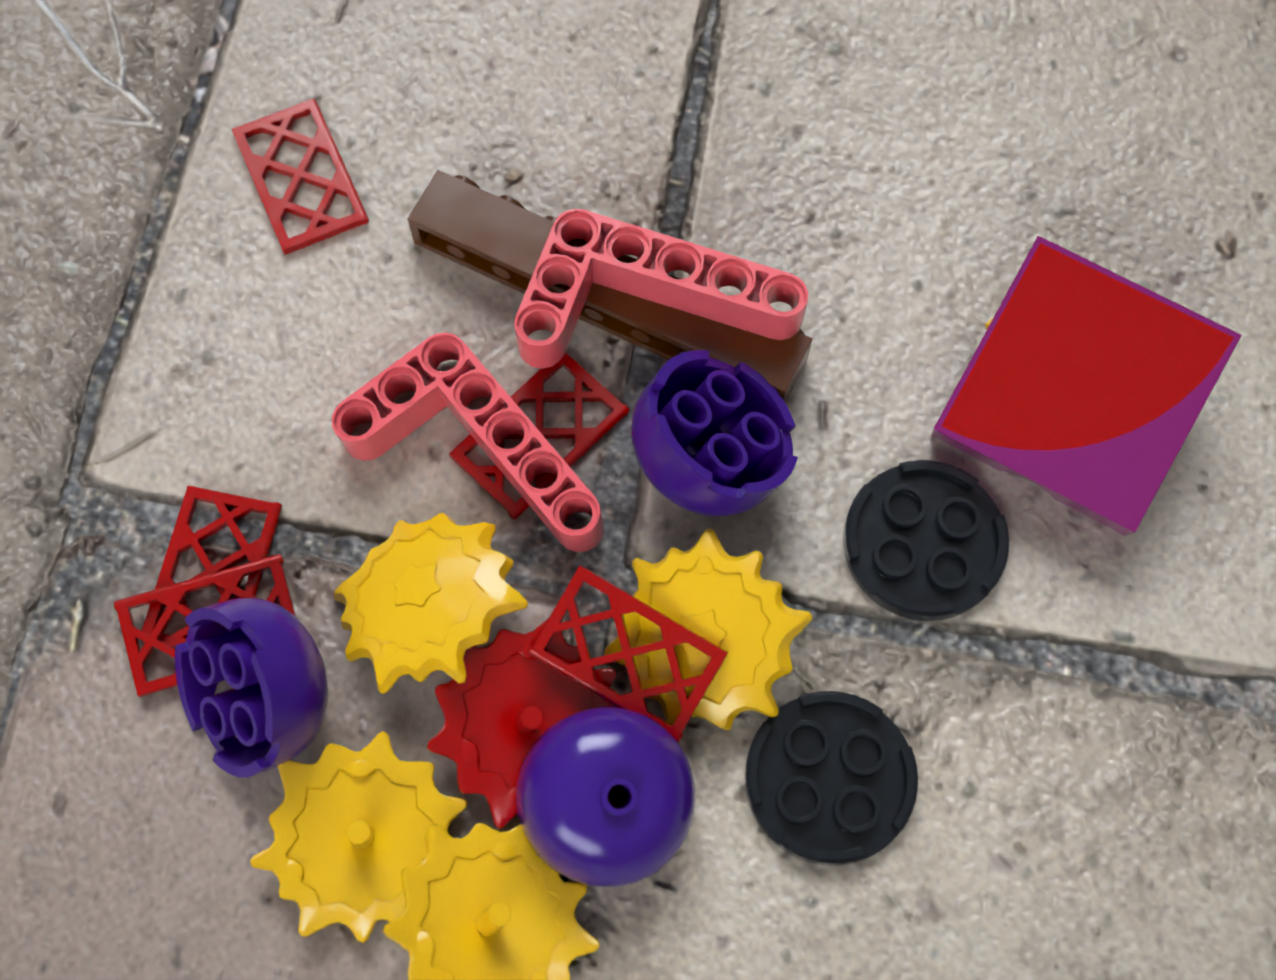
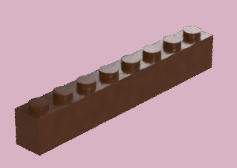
[407,170,813,403]

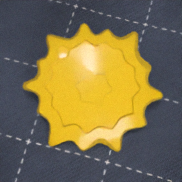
[333,513,528,694]
[604,528,812,730]
[249,731,468,943]
[383,823,600,980]

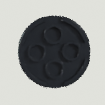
[843,460,1009,621]
[744,691,918,866]

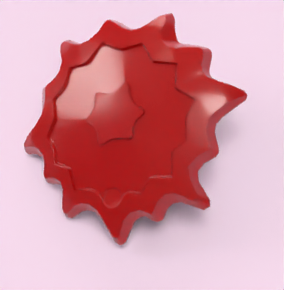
[427,618,616,829]

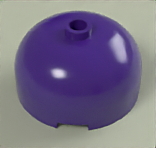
[631,350,798,517]
[175,598,328,778]
[516,707,696,887]

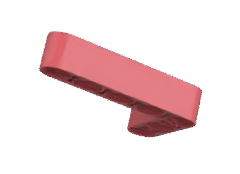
[514,209,808,368]
[332,332,605,552]

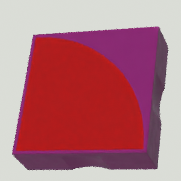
[931,236,1242,536]

